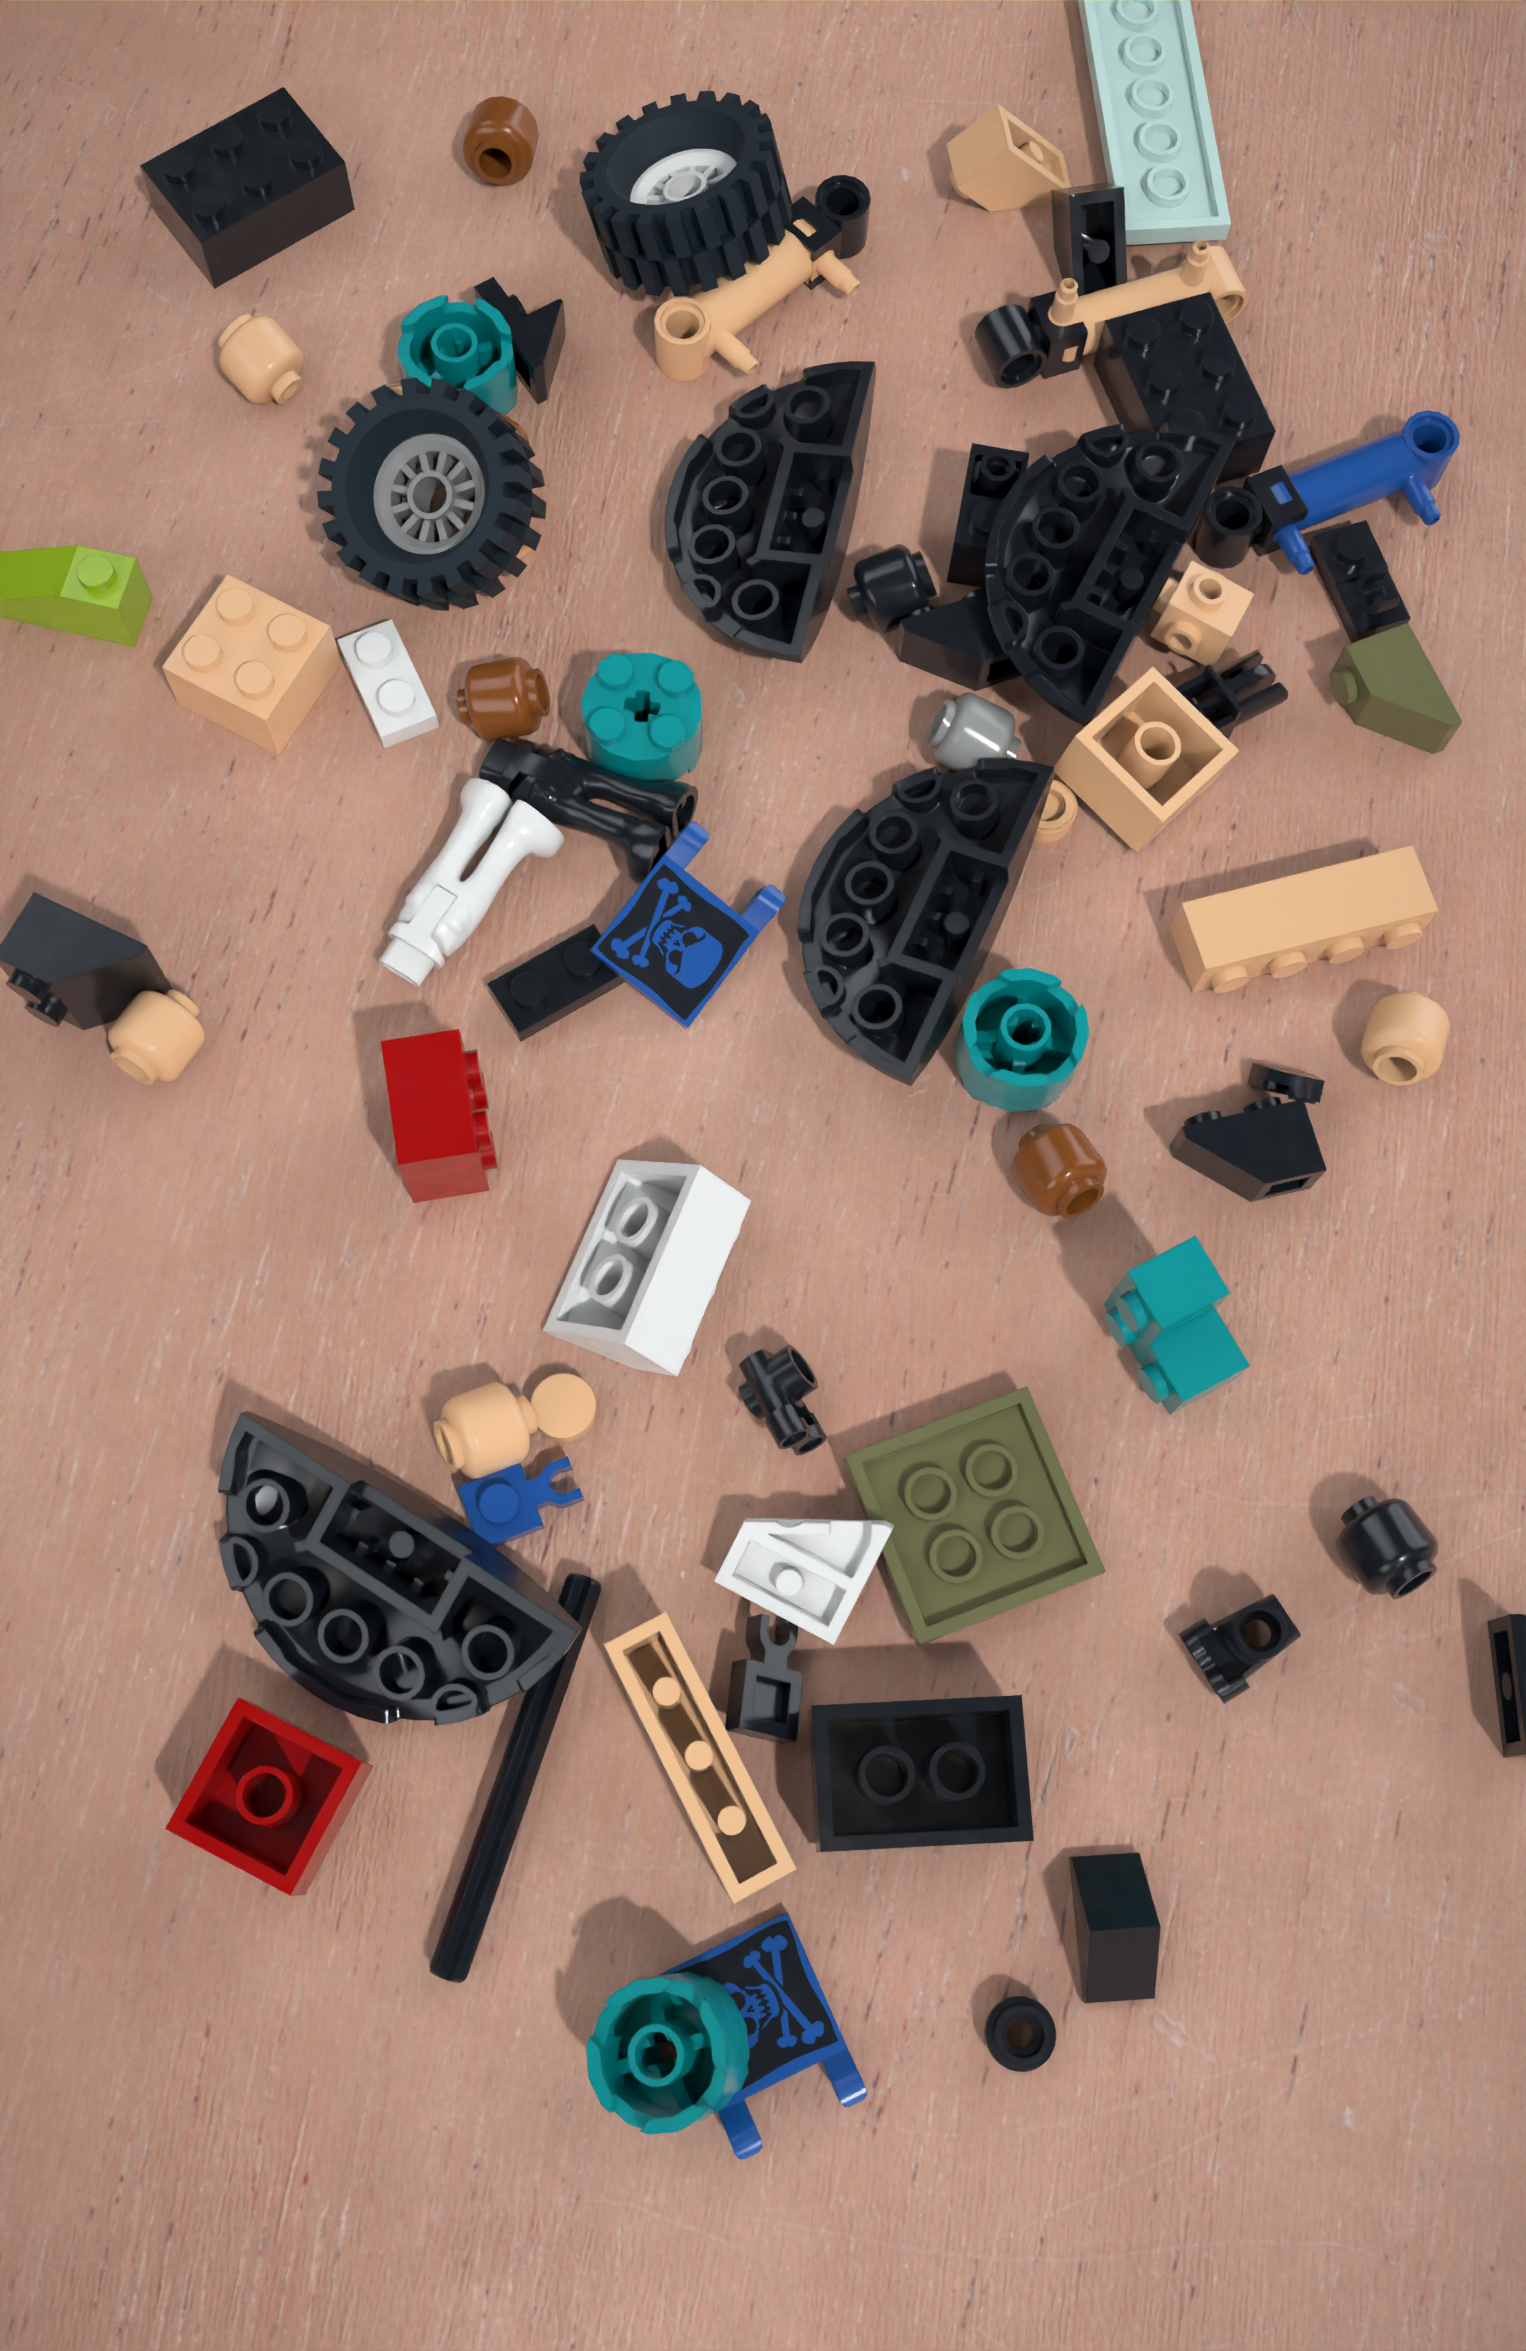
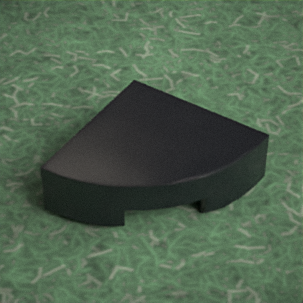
[1248,1062,1325,1105]

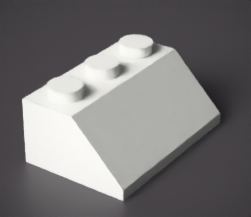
[543,1159,751,1377]

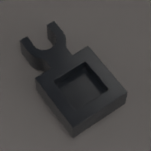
[725,1614,804,1744]

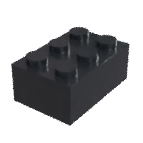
[140,87,355,289]
[1093,292,1276,485]
[808,1695,1034,1853]

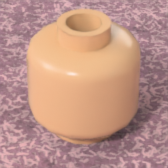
[218,314,305,404]
[108,989,205,1086]
[1360,992,1450,1086]
[433,1382,538,1479]

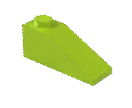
[0,545,153,647]

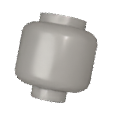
[927,693,1021,772]

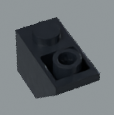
[946,443,1030,588]
[895,588,1022,691]
[1169,1097,1327,1202]

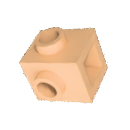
[1150,561,1254,668]

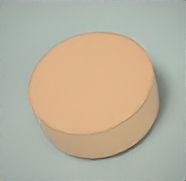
[1034,780,1077,843]
[530,1373,597,1442]

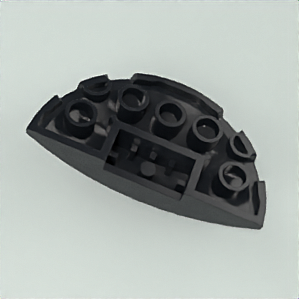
[664,361,876,663]
[983,422,1236,727]
[797,759,1055,1086]
[218,1411,583,1726]

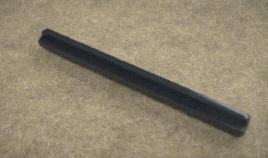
[429,1573,601,1983]

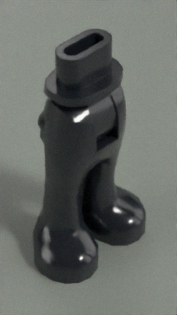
[479,738,698,885]

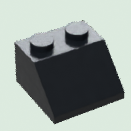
[0,892,173,1030]

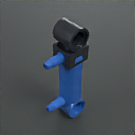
[1192,410,1460,575]

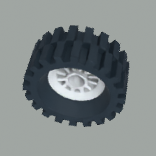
[579,91,793,297]

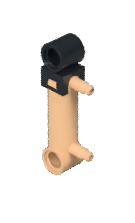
[654,175,871,381]
[975,240,1249,389]

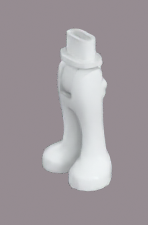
[378,778,564,987]

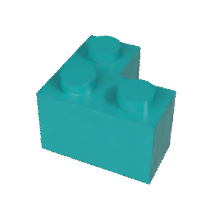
[1104,1235,1250,1415]

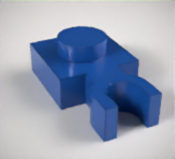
[458,1456,584,1548]

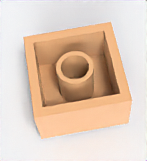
[162,574,342,755]
[1054,667,1239,853]

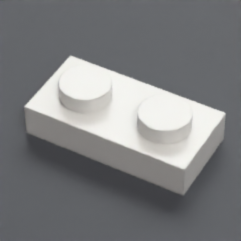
[337,619,439,749]

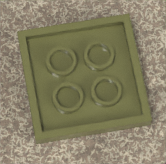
[843,1386,1106,1647]

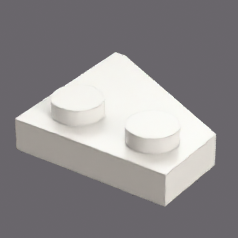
[714,1518,894,1645]

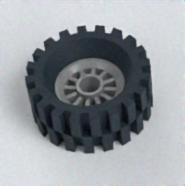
[317,378,546,611]

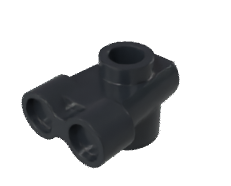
[738,1345,827,1455]
[1179,1594,1301,1704]

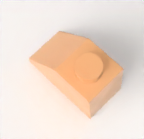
[947,104,1071,212]

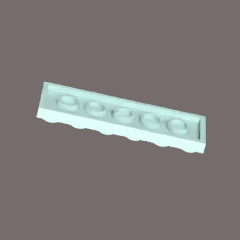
[1078,0,1231,245]

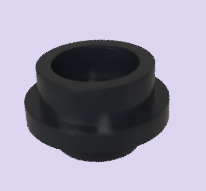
[984,1996,1056,2072]

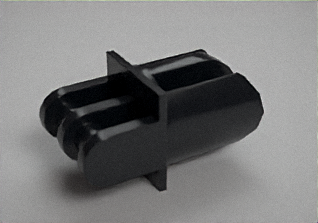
[1176,649,1288,740]

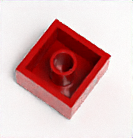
[381,1029,498,1203]
[165,1697,373,1896]

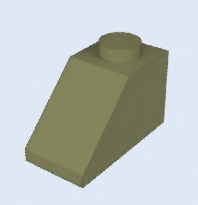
[1329,623,1462,754]

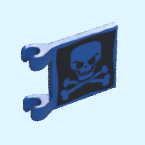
[589,821,786,1029]
[660,1912,867,2159]

